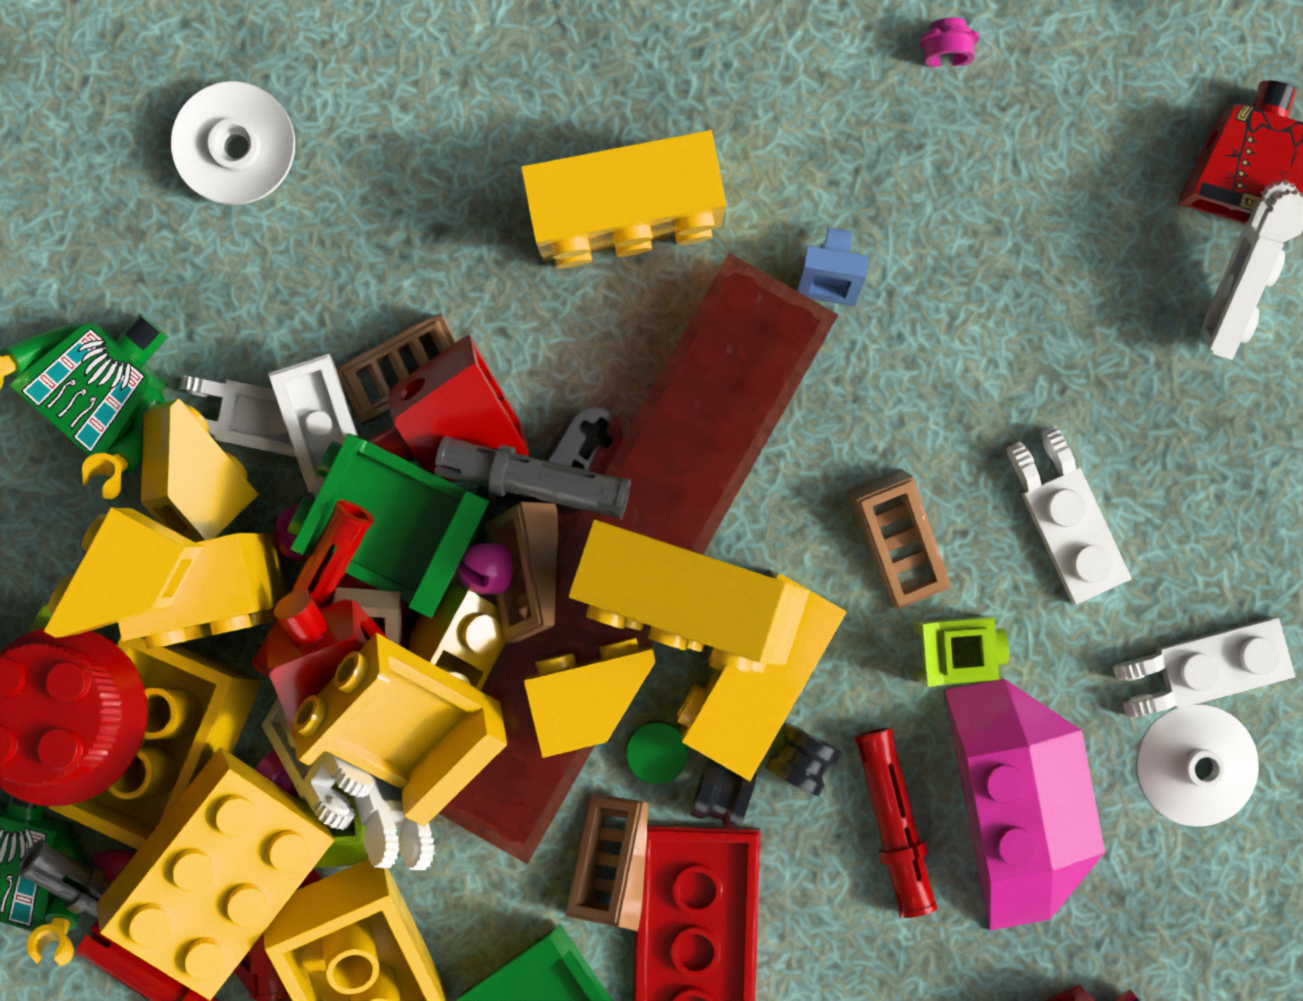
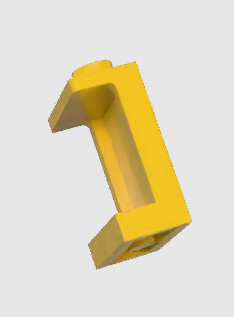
[293,633,507,827]

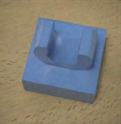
[796,227,869,306]

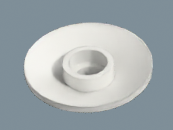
[171,81,295,205]
[1137,705,1258,826]

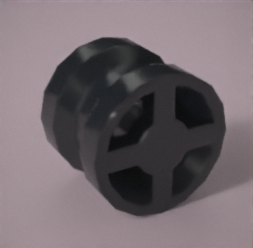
[765,723,842,797]
[690,758,757,832]

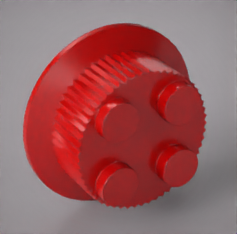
[0,627,148,806]

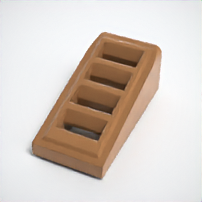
[336,313,457,425]
[846,469,952,610]
[484,502,558,643]
[565,793,649,931]

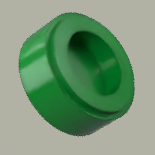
[627,721,688,784]

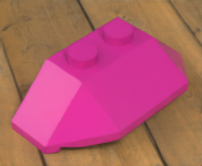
[944,678,1105,931]

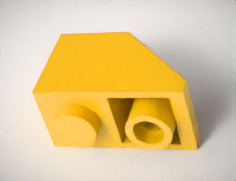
[141,398,259,542]
[44,507,203,638]
[408,584,506,691]
[524,637,655,758]

